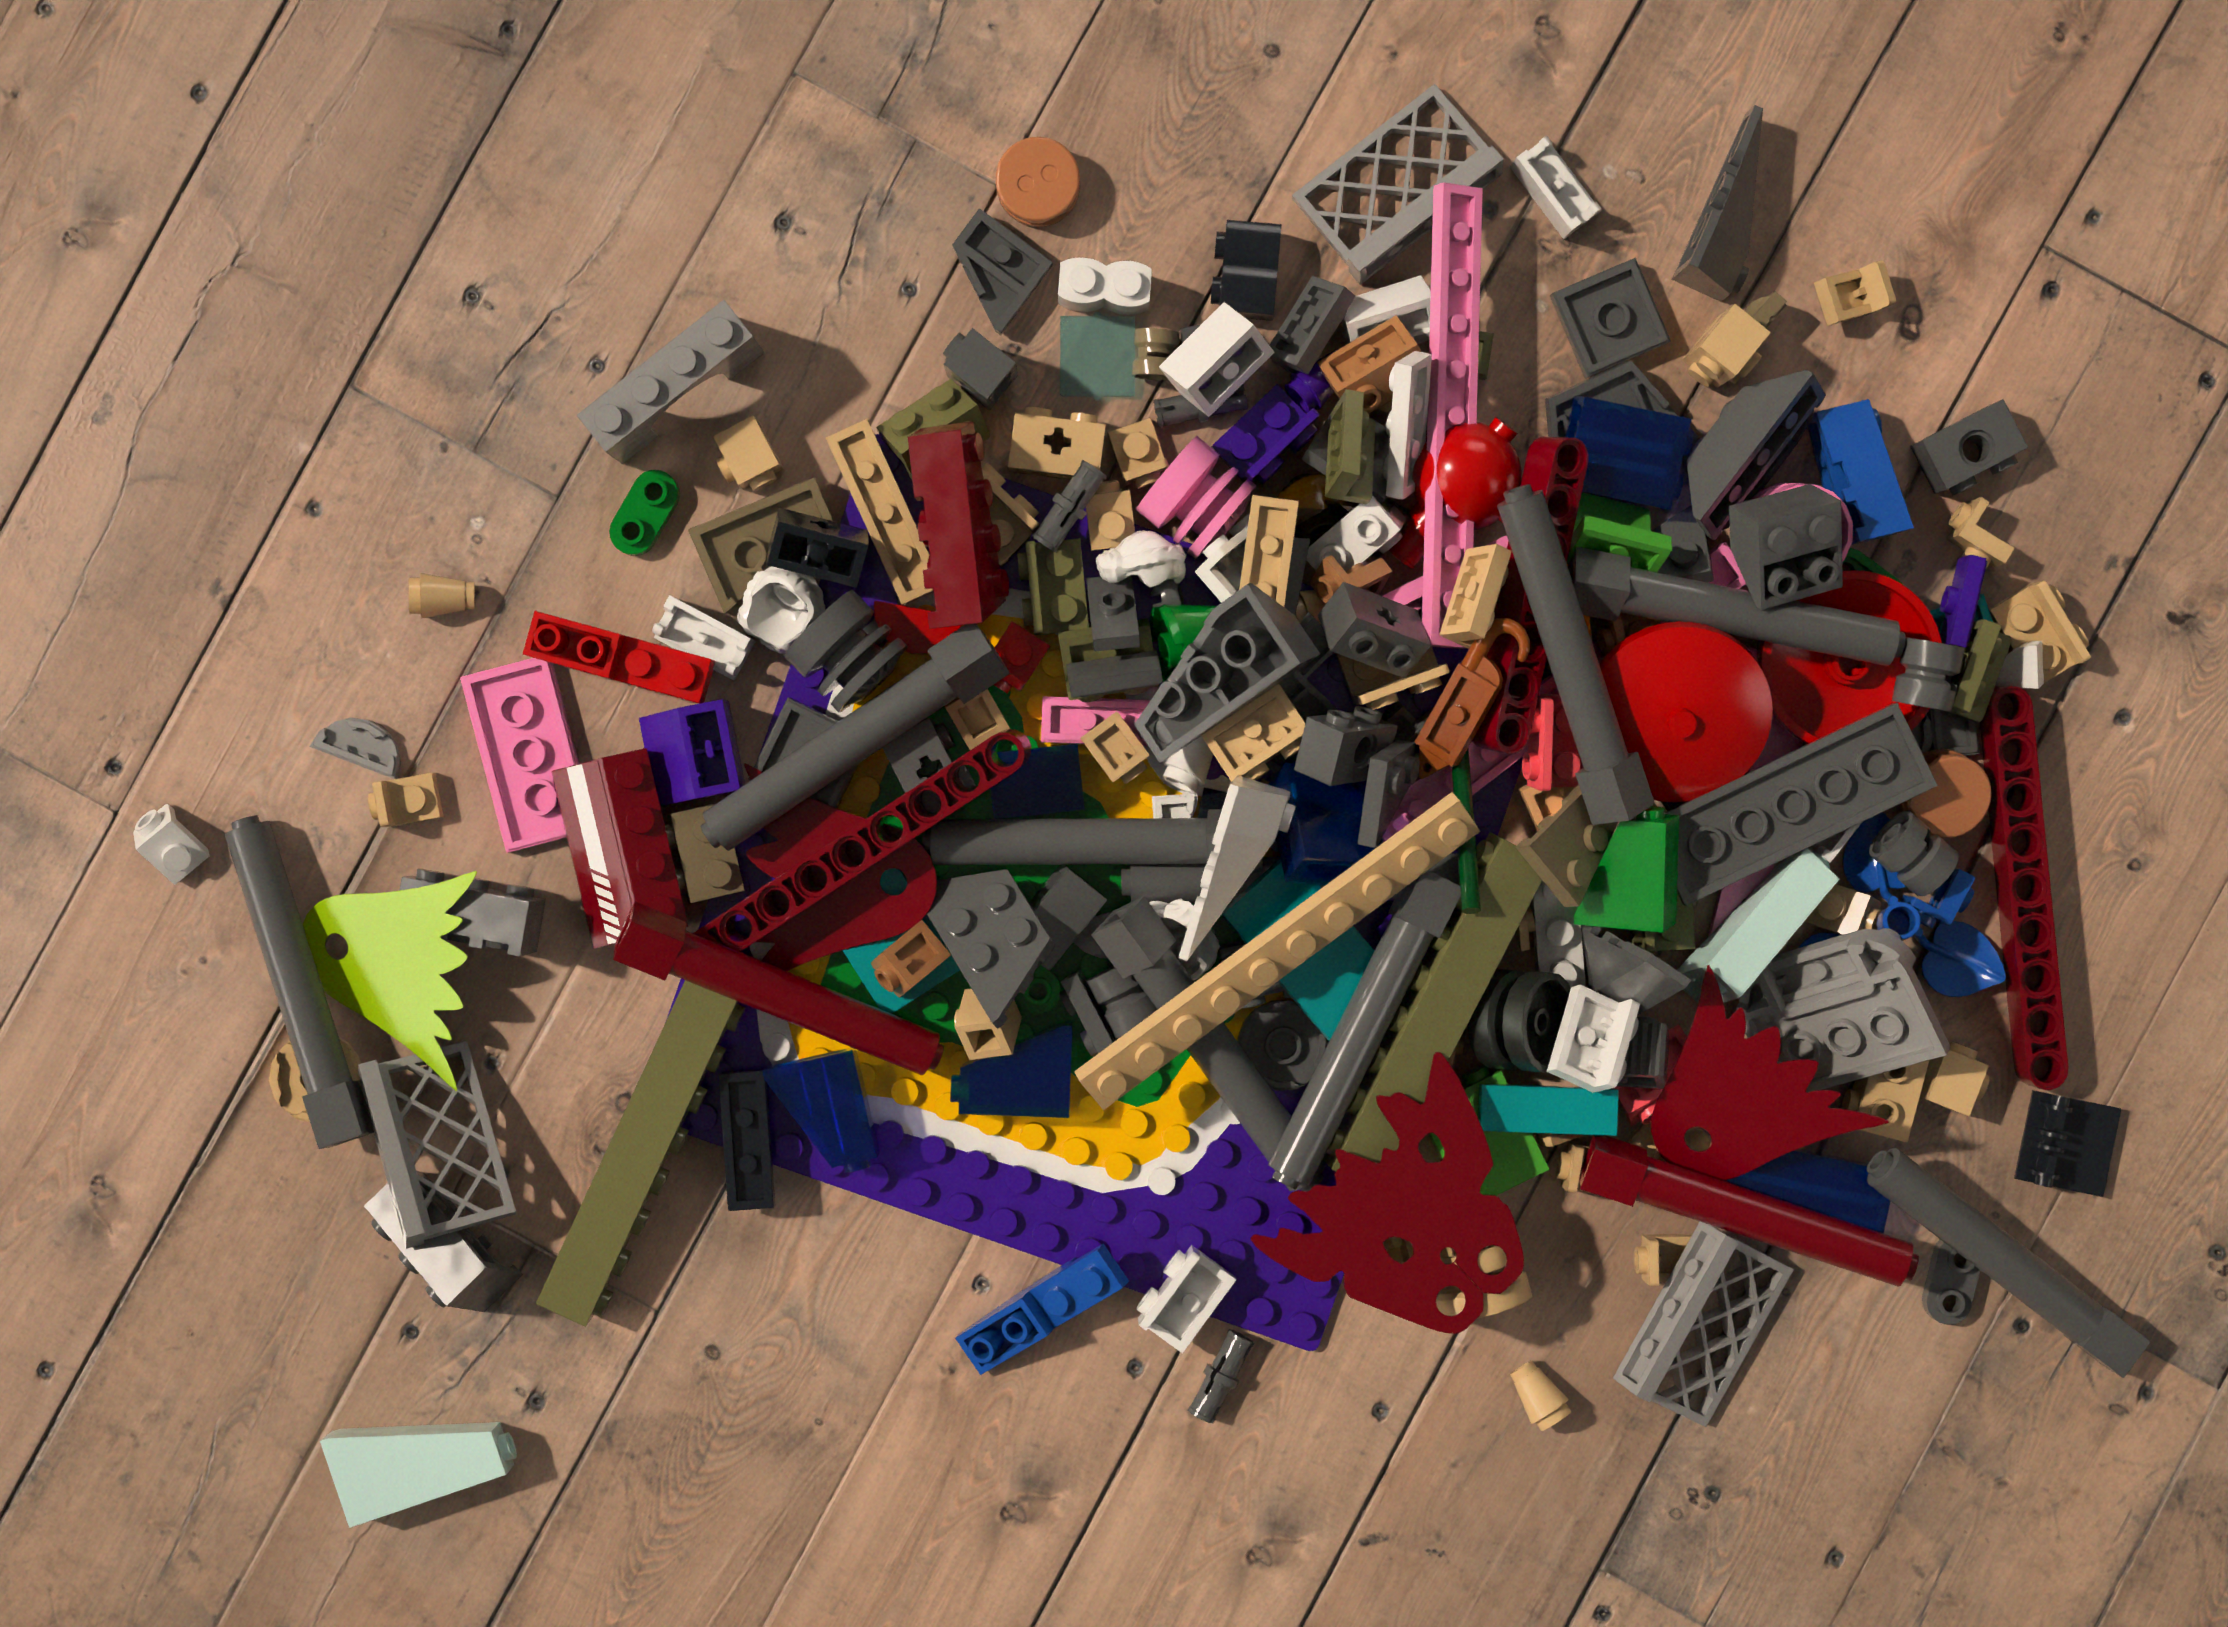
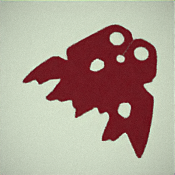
[1250,1052,1524,1334]

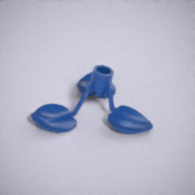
[1798,812,2006,997]

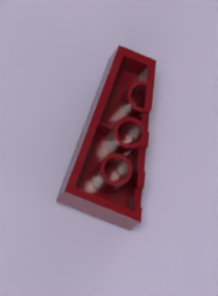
[908,421,1009,629]

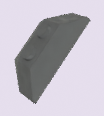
[1687,370,1826,540]

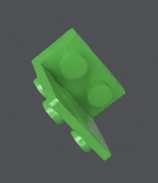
[1567,492,1672,572]

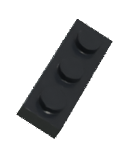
[718,1069,776,1211]

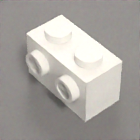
[1159,302,1275,417]

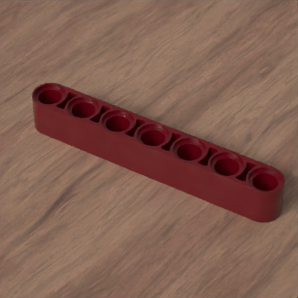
[1472,436,1588,754]

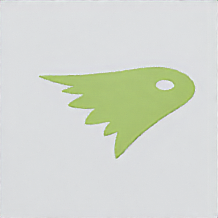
[303,871,477,1091]

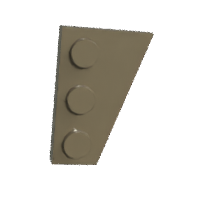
[688,477,833,614]
[1515,784,1618,907]

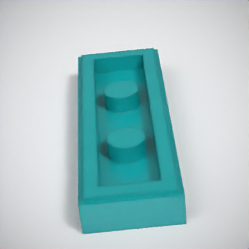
[1478,1084,1619,1136]

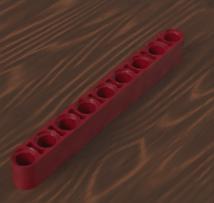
[1980,686,2069,1090]
[694,729,1031,952]

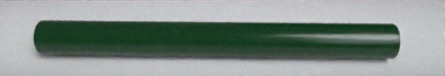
[1451,747,1481,914]

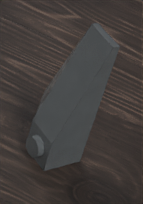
[1671,105,1763,302]
[1134,583,1320,763]
[1581,925,1691,1015]

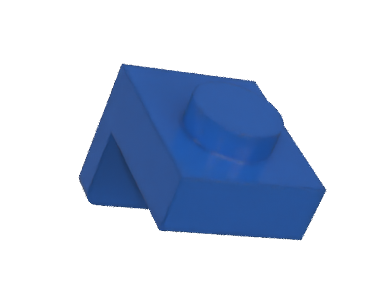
[1900,868,1976,929]

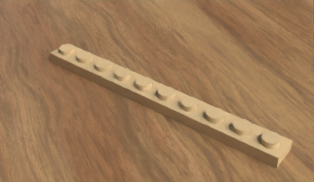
[1074,792,1480,1110]

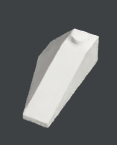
[1178,775,1296,961]

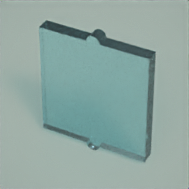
[1060,312,1135,401]

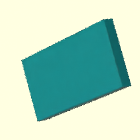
[1221,852,1374,1041]

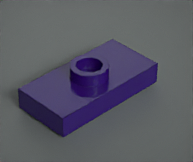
[1940,555,1987,648]

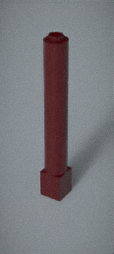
[613,902,944,1075]
[1580,1135,1919,1287]

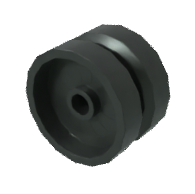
[1467,969,1571,1073]

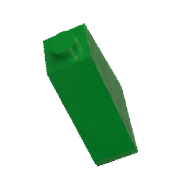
[1574,806,1679,933]

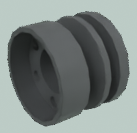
[784,590,908,713]

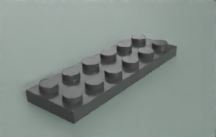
[1664,703,1938,906]

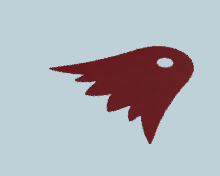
[744,763,937,971]
[1651,965,1889,1181]

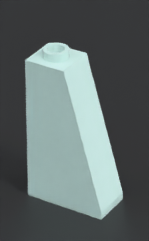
[1677,848,1839,1003]
[320,1422,517,1528]

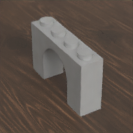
[577,300,765,464]

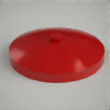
[1758,570,1942,744]
[1599,621,1773,802]

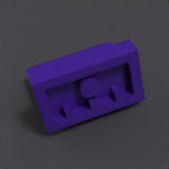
[1211,384,1320,485]

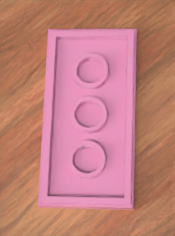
[460,658,579,853]

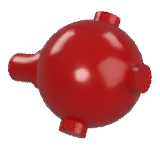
[1389,417,1522,569]

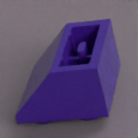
[639,699,745,807]

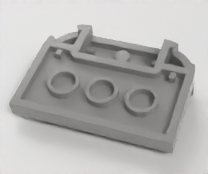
[1736,928,1951,1092]

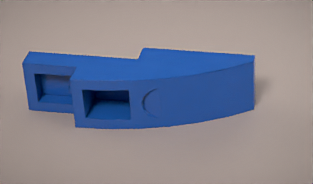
[955,1243,1129,1375]

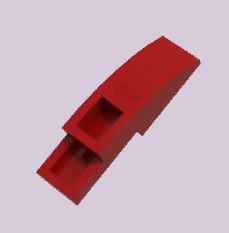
[522,610,716,704]

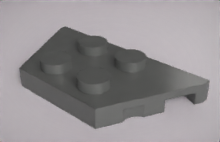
[927,869,1055,1029]

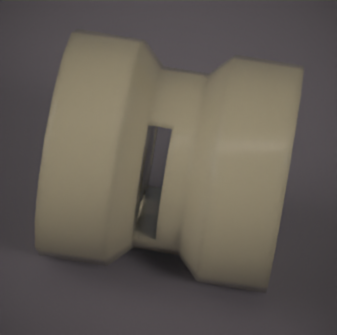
[1132,328,1179,381]

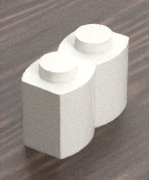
[1058,257,1152,315]

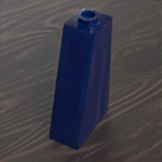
[1723,1149,1891,1234]

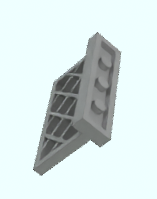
[1292,84,1504,285]
[358,1041,516,1249]
[1613,1222,1794,1427]

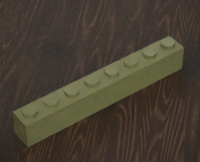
[1322,832,1542,1171]
[536,981,746,1327]

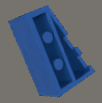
[1808,399,1914,545]

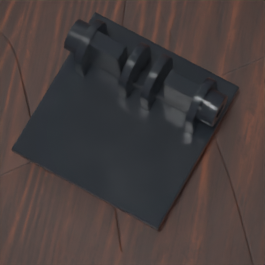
[2014,1090,2121,1197]

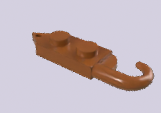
[1415,618,1530,779]

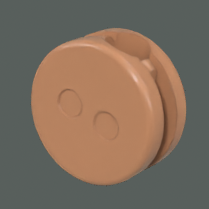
[996,137,1080,227]
[1900,749,1991,838]

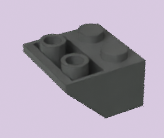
[1729,484,1843,610]

